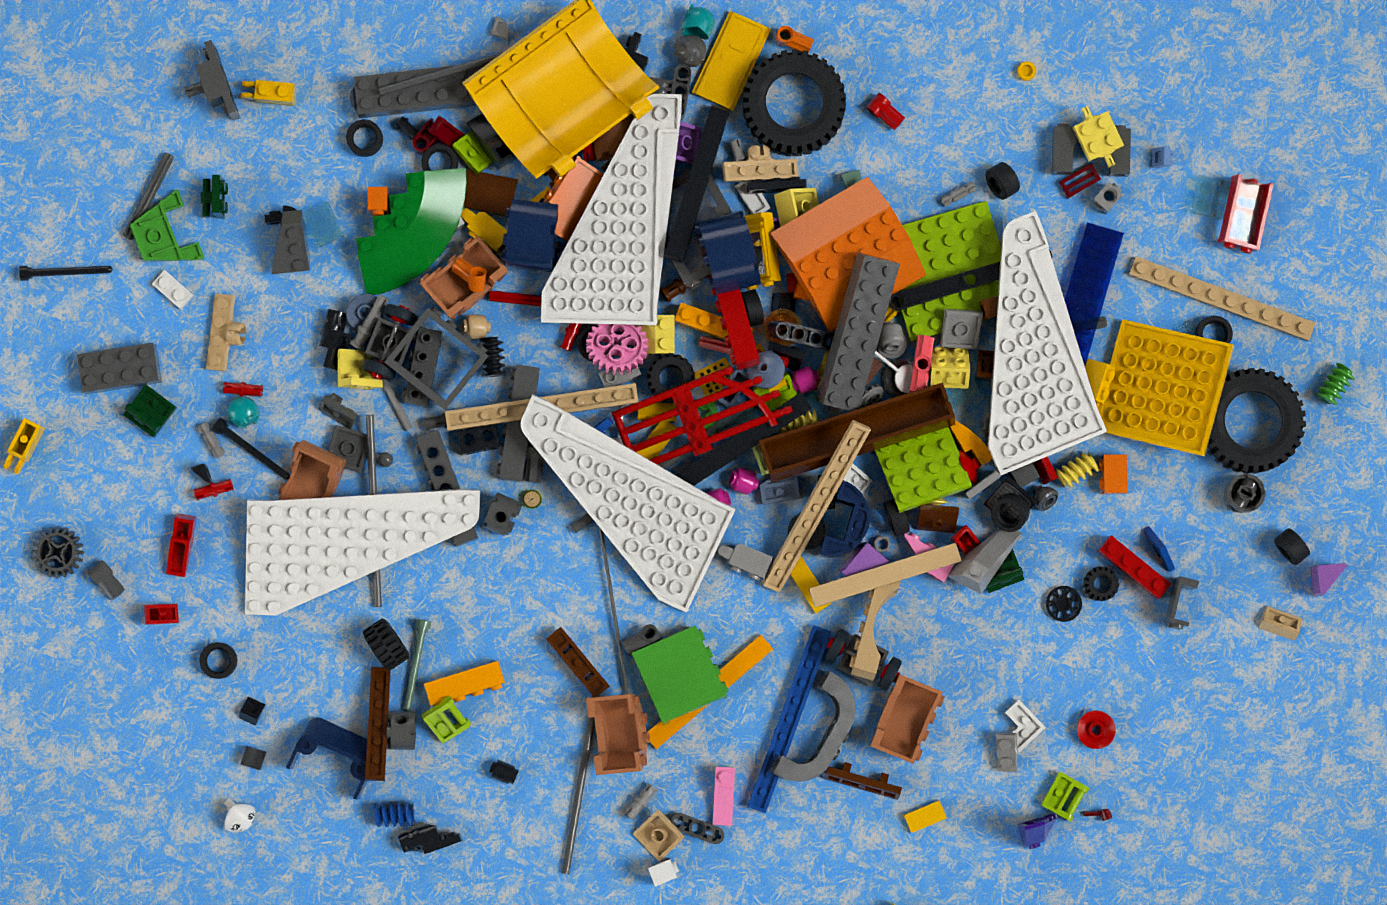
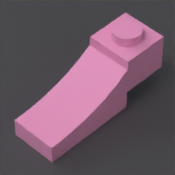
[713,767,735,826]

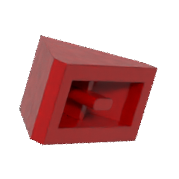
[950,525,981,555]
[144,604,179,625]

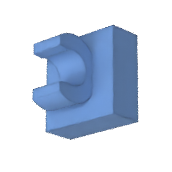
[1152,146,1174,168]

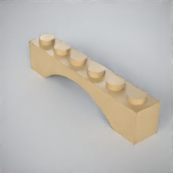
[849,581,901,681]

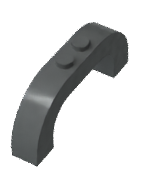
[769,671,856,782]

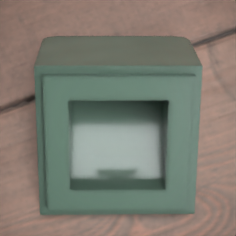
[841,170,862,189]

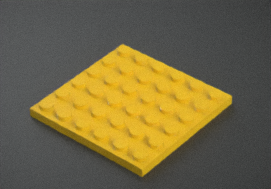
[1098,319,1234,457]

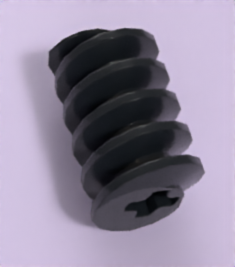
[479,337,506,377]

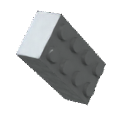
[77,343,162,395]

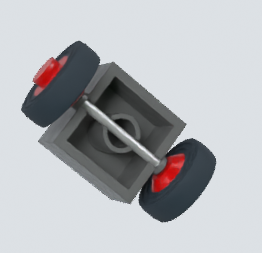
[361,304,418,381]
[824,629,902,691]

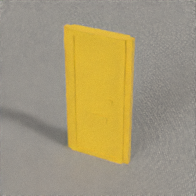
[692,11,771,111]

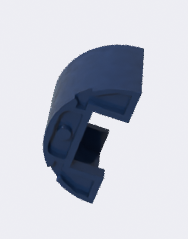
[502,199,558,272]
[694,211,761,295]
[818,480,870,558]

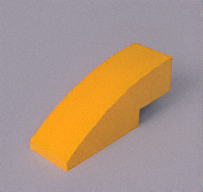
[949,421,993,467]

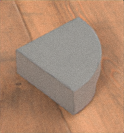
[490,16,510,41]

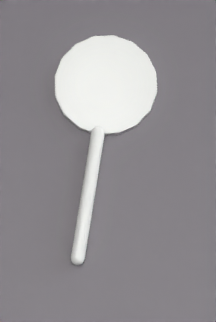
[875,351,912,393]

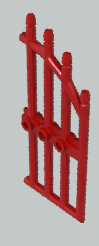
[611,366,793,464]

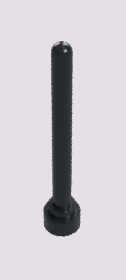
[19,265,113,281]
[212,417,290,480]

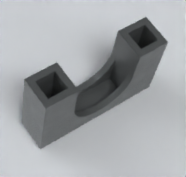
[1052,123,1131,177]

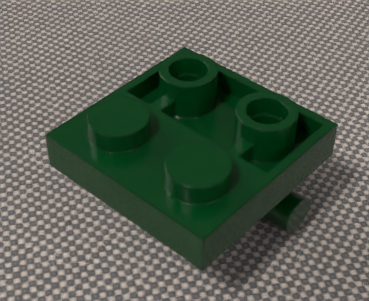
[200,175,228,219]
[123,384,178,438]
[986,548,1025,593]

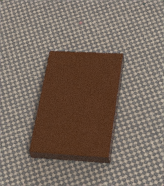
[464,169,518,216]

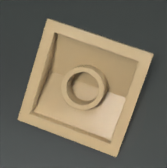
[633,809,685,861]

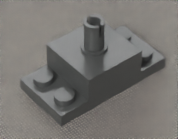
[184,40,241,120]

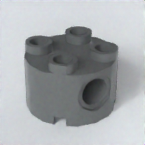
[1224,474,1266,513]
[483,492,522,536]
[387,711,416,750]

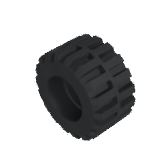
[647,353,695,403]
[363,618,409,671]

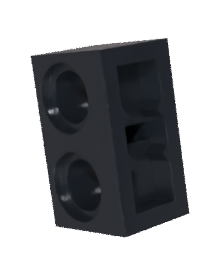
[458,424,500,456]

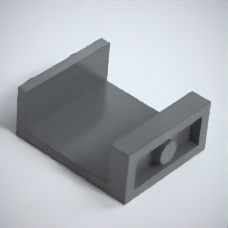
[1164,576,1199,630]

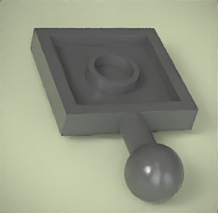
[328,425,393,473]

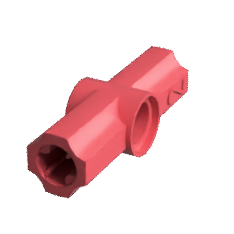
[909,335,934,393]

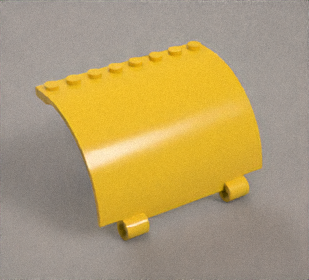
[462,0,659,179]

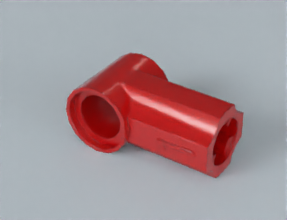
[866,93,905,131]

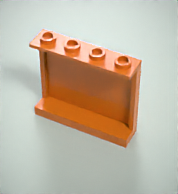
[543,155,604,242]

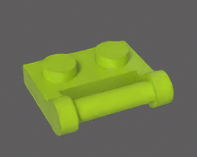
[421,696,471,744]
[1041,771,1090,822]

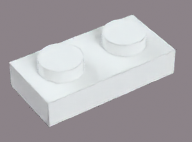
[152,270,194,310]

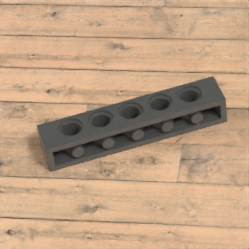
[415,430,479,547]

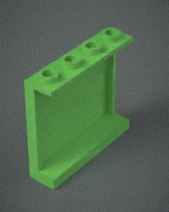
[632,625,729,726]

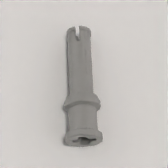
[349,294,390,351]

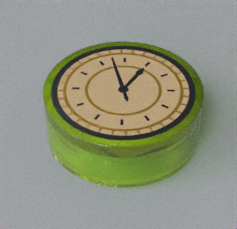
[523,490,542,509]

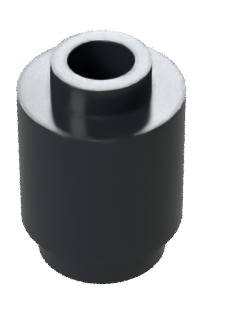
[489,759,519,784]

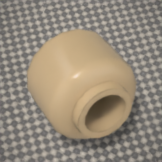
[462,315,491,339]

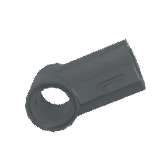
[524,444,545,483]
[87,560,125,600]
[622,624,663,656]

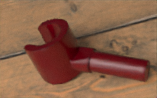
[1084,809,1112,821]

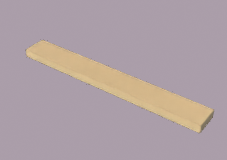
[809,543,961,607]

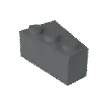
[272,210,310,274]

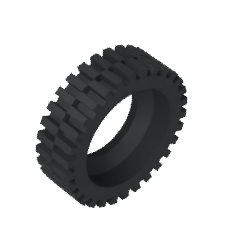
[743,49,846,157]
[1207,368,1306,474]

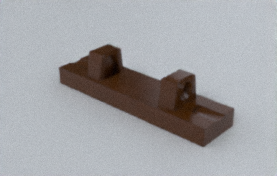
[546,627,610,697]
[823,762,902,800]

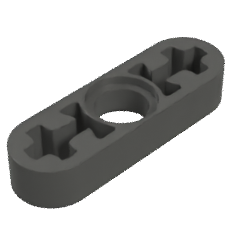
[671,813,724,844]

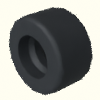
[985,162,1020,200]
[1274,528,1310,565]

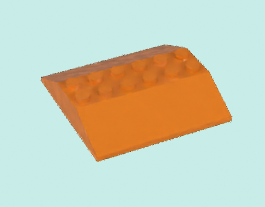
[770,176,927,332]

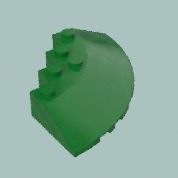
[356,168,467,295]

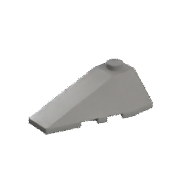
[948,529,1022,594]

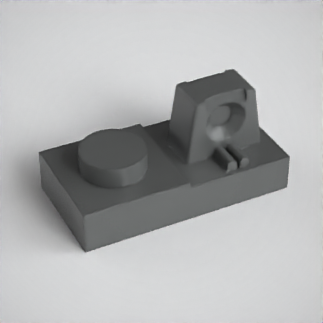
[319,393,358,429]

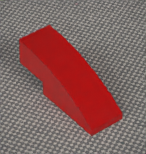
[166,513,197,577]

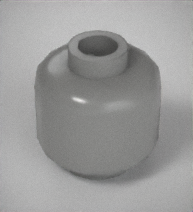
[879,321,904,351]

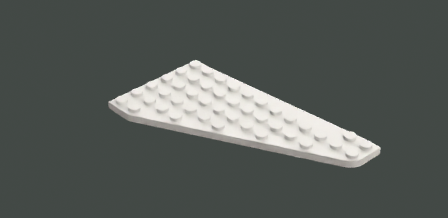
[541,94,682,325]
[988,211,1107,475]
[521,395,736,613]
[245,489,480,616]

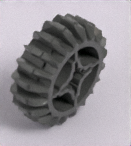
[31,526,84,578]

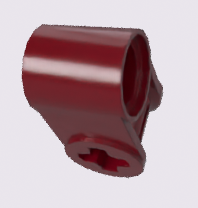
[412,118,439,155]

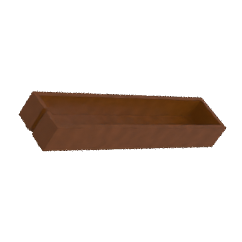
[759,382,955,483]

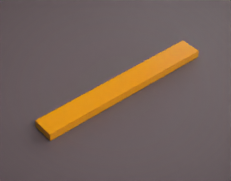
[648,635,773,749]

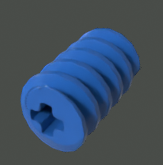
[374,802,415,827]

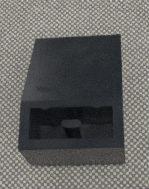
[466,114,517,171]

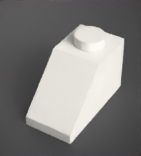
[648,858,679,887]

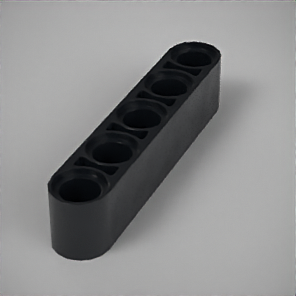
[767,321,834,351]

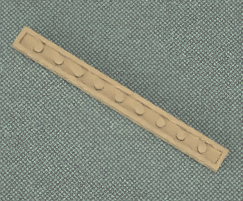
[1129,256,1315,341]
[445,383,639,431]
[762,420,871,593]

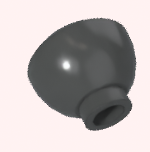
[1033,485,1059,511]

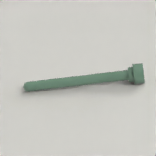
[404,619,431,711]

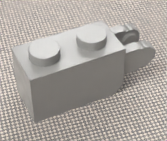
[717,544,773,581]

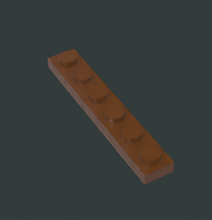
[365,667,391,781]

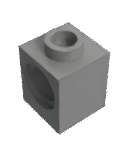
[1092,182,1123,214]

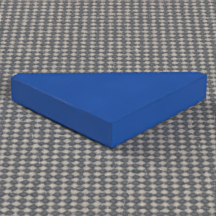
[1143,526,1175,572]

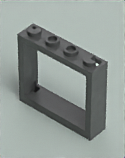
[385,307,488,410]

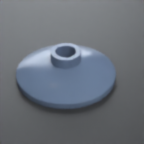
[346,294,383,329]
[747,351,785,389]

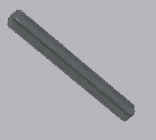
[123,152,174,240]

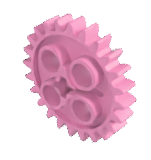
[586,324,649,375]

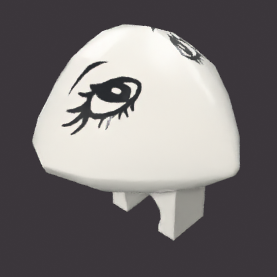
[224,799,256,832]

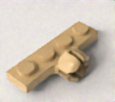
[722,145,799,182]
[206,294,247,372]

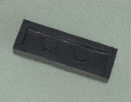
[747,177,807,194]

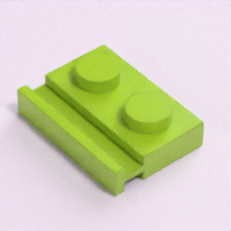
[452,131,492,175]

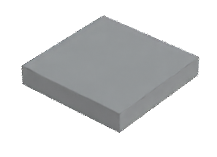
[939,308,983,349]
[966,471,1001,499]

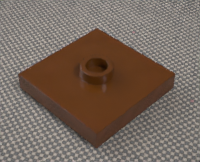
[916,504,959,533]

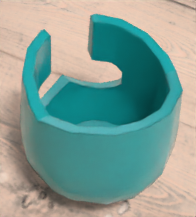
[681,4,715,40]
[227,396,260,429]

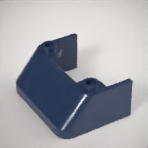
[286,717,367,800]

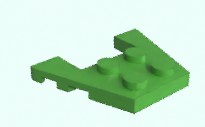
[130,189,204,262]

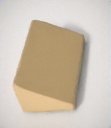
[1259,606,1303,640]

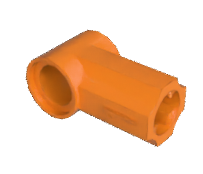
[775,26,814,53]
[452,258,487,292]

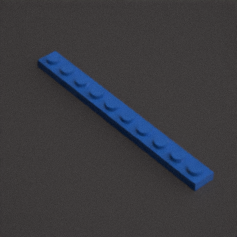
[747,625,832,813]

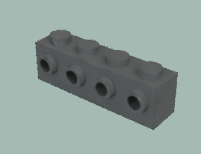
[402,327,443,408]

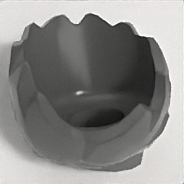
[673,35,706,67]

